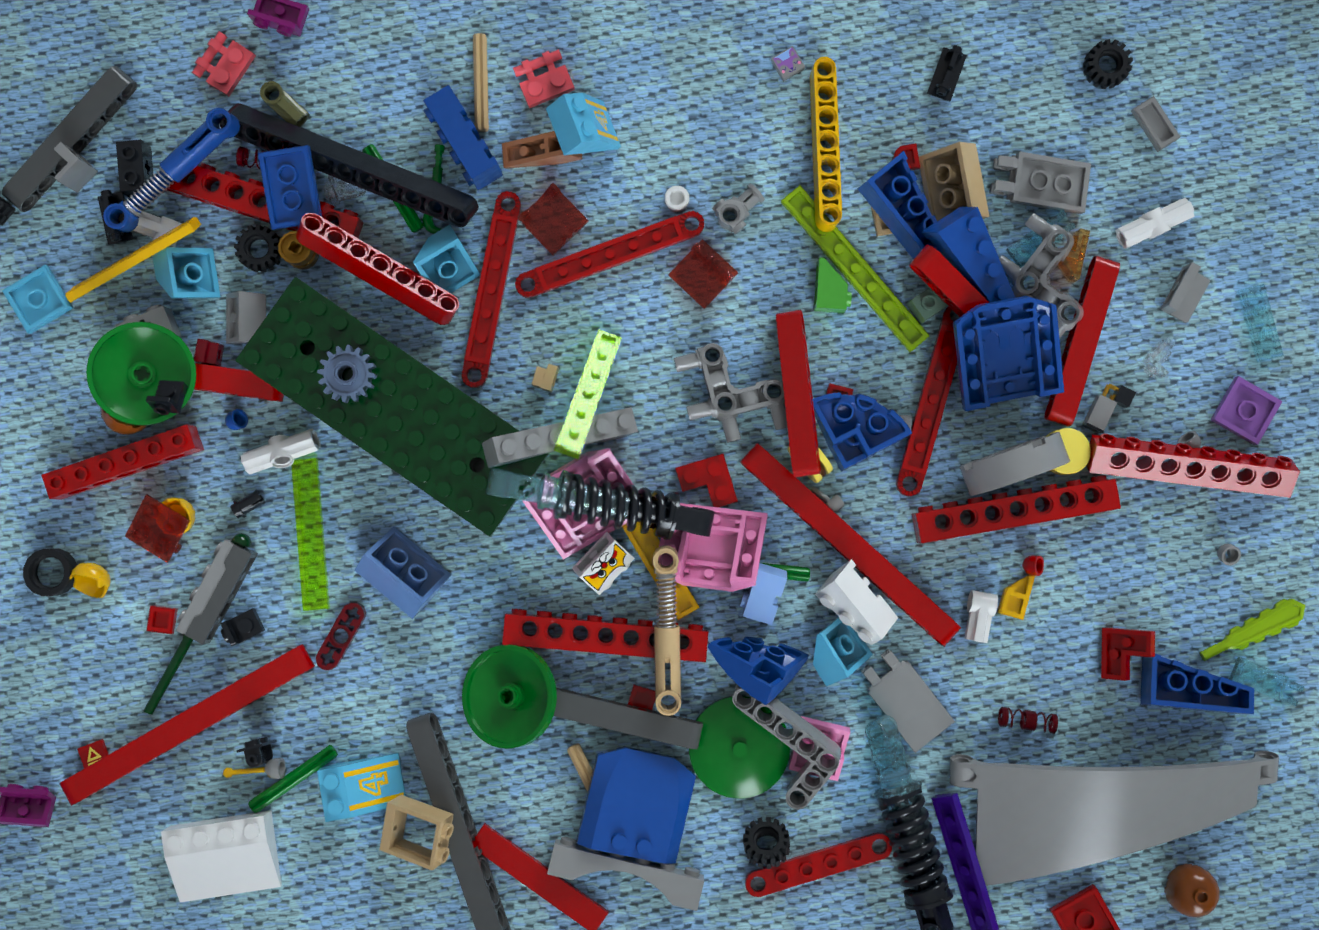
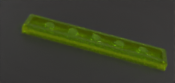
[554,329,622,459]
[291,458,330,611]

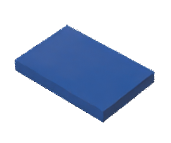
[258,145,322,230]

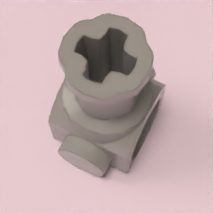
[712,183,765,235]

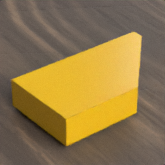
[997,575,1035,620]

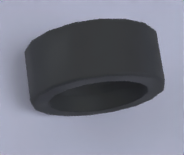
[23,548,77,596]

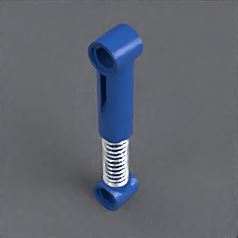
[103,108,240,232]

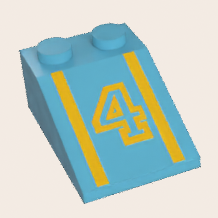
[546,93,621,155]
[317,753,406,822]

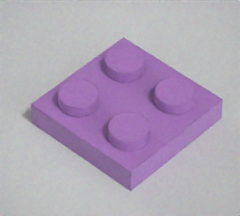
[1211,376,1283,445]

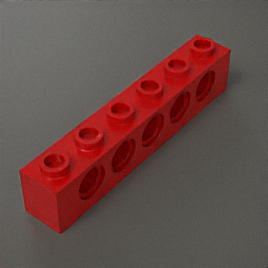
[41,424,204,500]

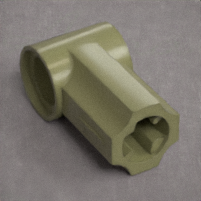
[260,81,310,127]

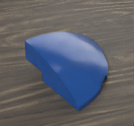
[813,393,912,472]
[708,637,809,705]

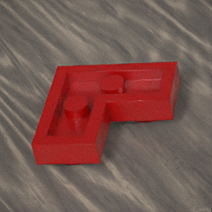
[675,454,738,507]
[1101,627,1155,681]

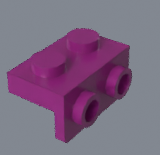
[247,0,309,37]
[0,784,56,827]

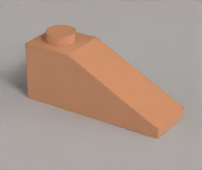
[502,131,582,168]

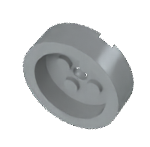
[959,432,1070,496]

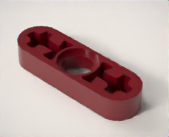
[316,602,366,670]

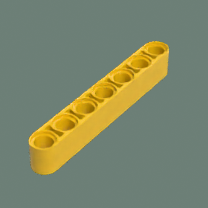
[809,57,842,232]

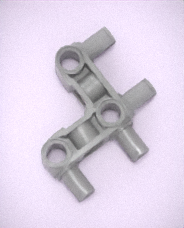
[999,213,1084,338]
[674,343,787,443]

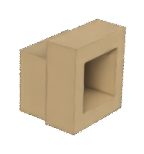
[532,364,559,392]

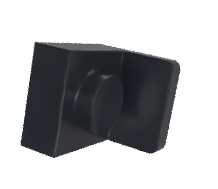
[146,380,188,415]
[221,608,265,646]

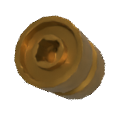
[278,231,319,270]

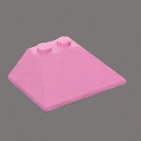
[522,448,634,560]
[658,503,768,592]

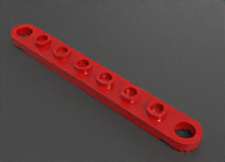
[462,191,521,388]
[515,211,705,298]
[896,306,957,496]

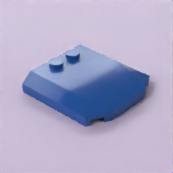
[953,296,1064,411]
[576,746,696,864]

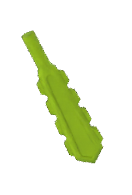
[1199,599,1305,661]

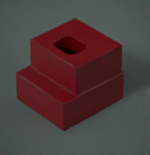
[194,339,224,366]

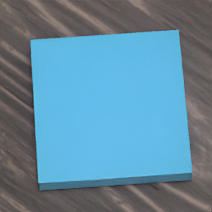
[2,265,73,334]

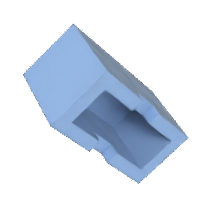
[740,563,787,625]

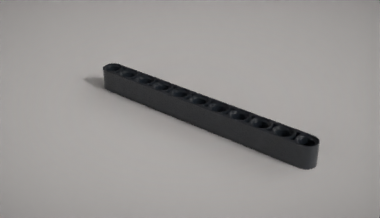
[220,103,479,227]

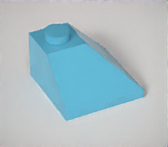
[413,225,481,293]
[152,247,221,298]
[813,617,873,687]

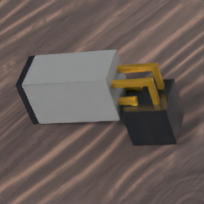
[1082,384,1136,434]

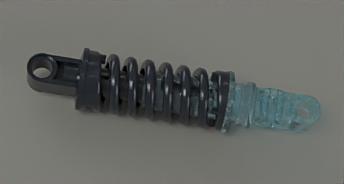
[485,468,715,540]
[865,715,954,930]

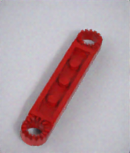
[745,832,892,897]

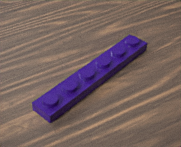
[931,793,999,930]

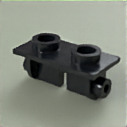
[927,45,967,102]
[98,190,133,245]
[237,737,277,767]

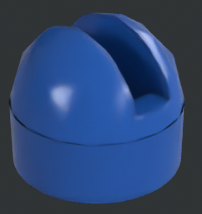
[225,409,248,430]

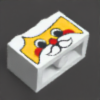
[572,532,635,595]

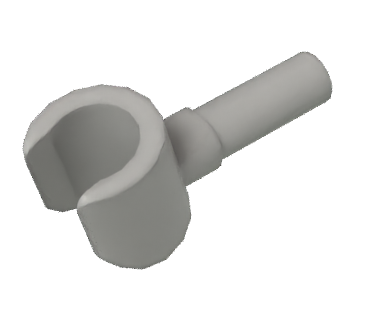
[810,486,844,512]

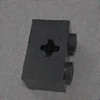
[116,139,154,198]

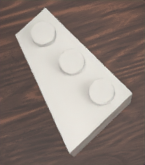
[815,559,898,645]

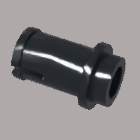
[230,490,265,519]

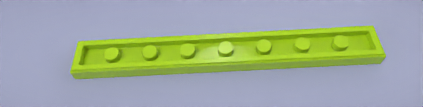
[781,185,930,353]

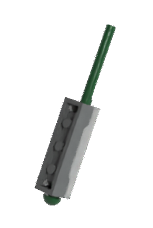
[143,533,258,715]

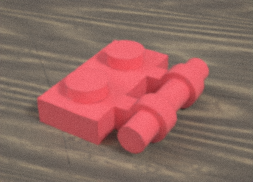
[191,31,256,97]
[513,49,575,108]

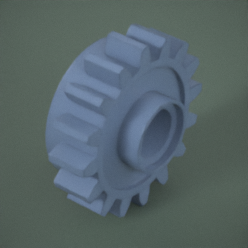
[317,345,377,403]

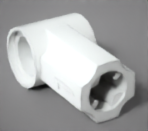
[133,212,181,247]
[964,590,998,643]

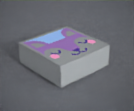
[771,46,805,82]

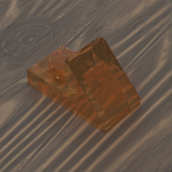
[1057,228,1090,283]

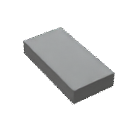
[1131,96,1180,152]

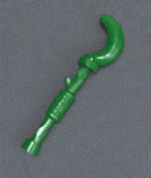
[423,144,445,234]

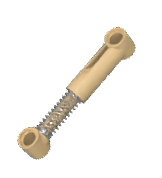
[653,545,681,716]

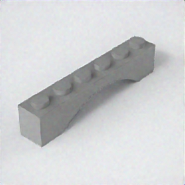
[482,407,638,468]
[547,837,704,911]

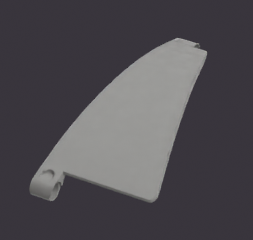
[950,751,1279,886]

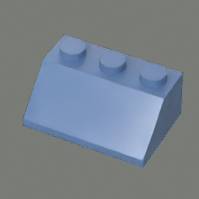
[354,527,452,619]

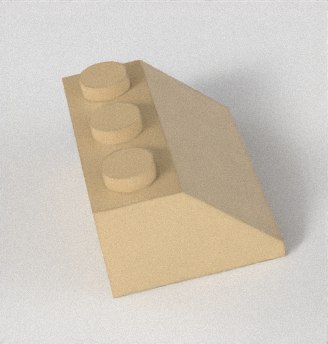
[919,142,990,221]

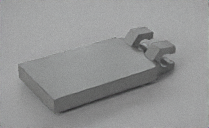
[989,151,1091,214]
[861,649,955,753]

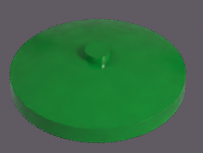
[86,322,196,426]
[462,645,557,749]
[689,696,790,799]

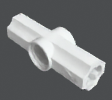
[1115,197,1195,249]
[241,428,321,475]

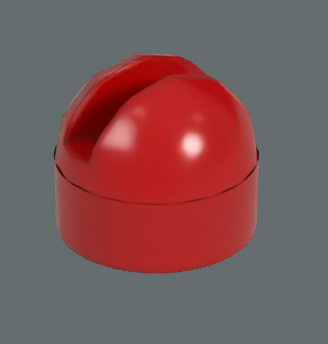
[1022,555,1044,576]

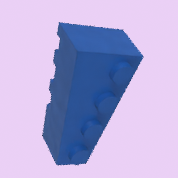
[423,85,503,190]
[857,151,937,259]
[921,207,1015,303]
[1140,654,1254,714]

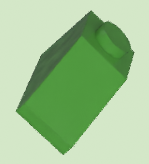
[814,257,852,313]

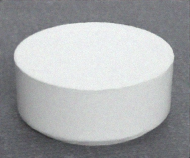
[664,186,689,212]

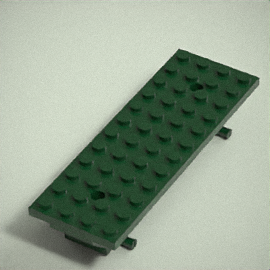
[235,277,549,537]

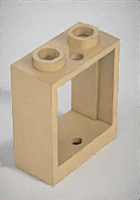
[379,795,454,870]

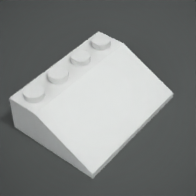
[161,810,282,902]

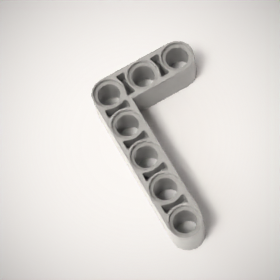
[732,685,841,810]

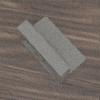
[54,142,98,193]
[1160,262,1210,323]
[226,291,266,344]

